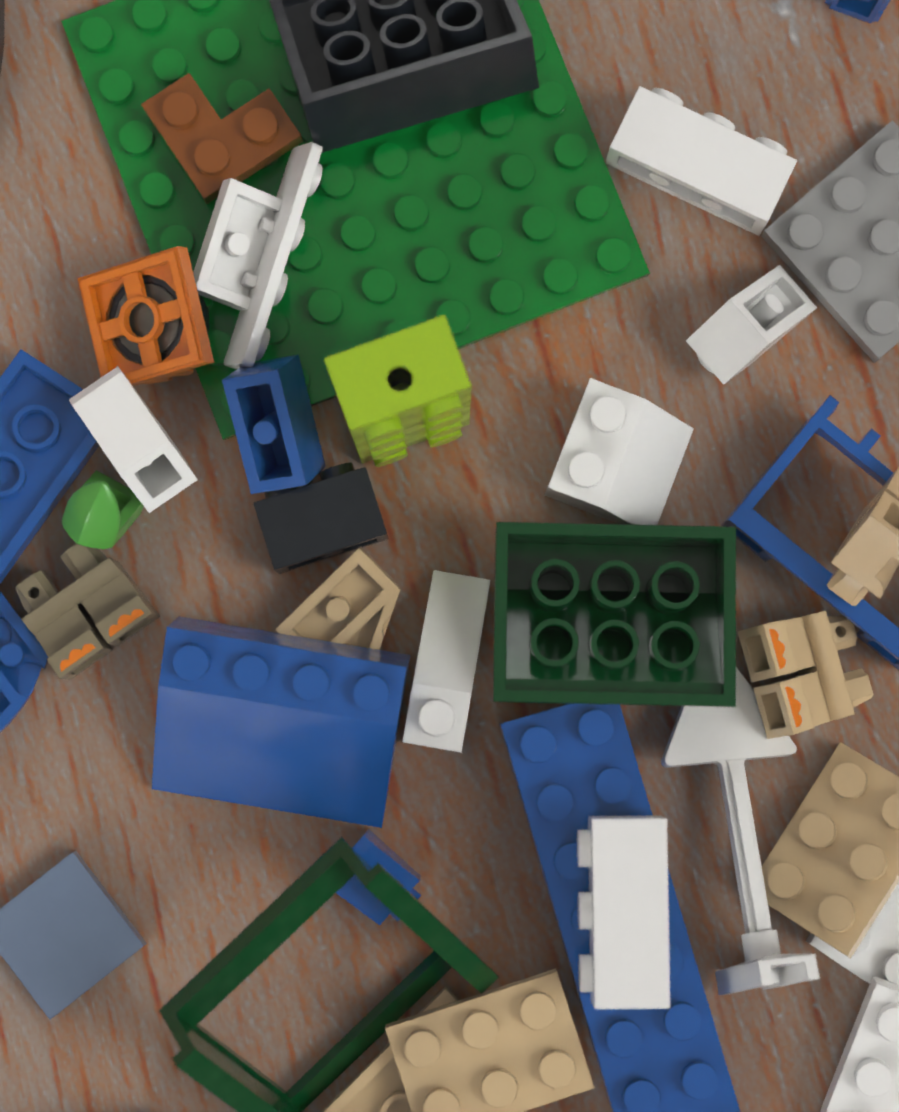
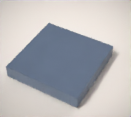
[0,851,147,1020]

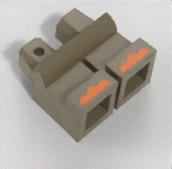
[15,543,161,680]

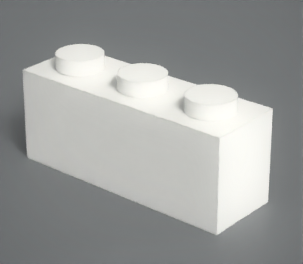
[605,86,797,236]
[577,815,670,1009]

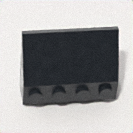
[269,0,539,153]

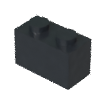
[253,462,389,574]

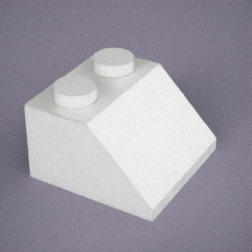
[545,378,694,525]

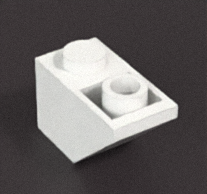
[69,366,198,513]

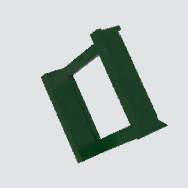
[159,837,499,1112]

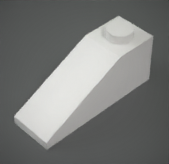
[402,570,490,753]

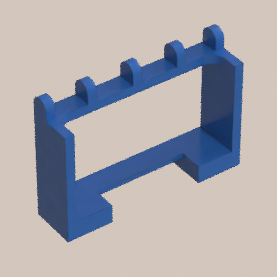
[721,395,899,670]

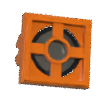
[78,246,214,386]

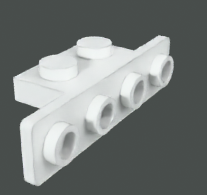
[193,142,323,369]

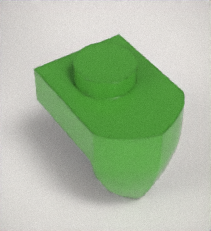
[62,470,144,549]

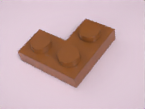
[141,73,303,204]

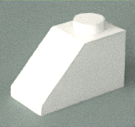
[686,265,817,385]

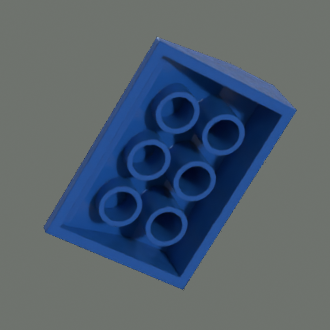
[152,616,410,828]

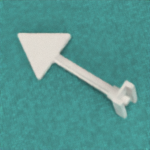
[661,667,820,995]

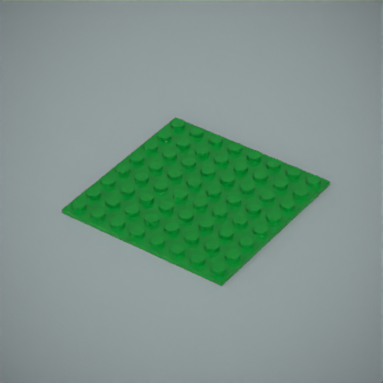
[61,0,650,440]

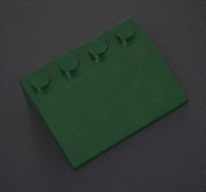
[493,522,736,707]

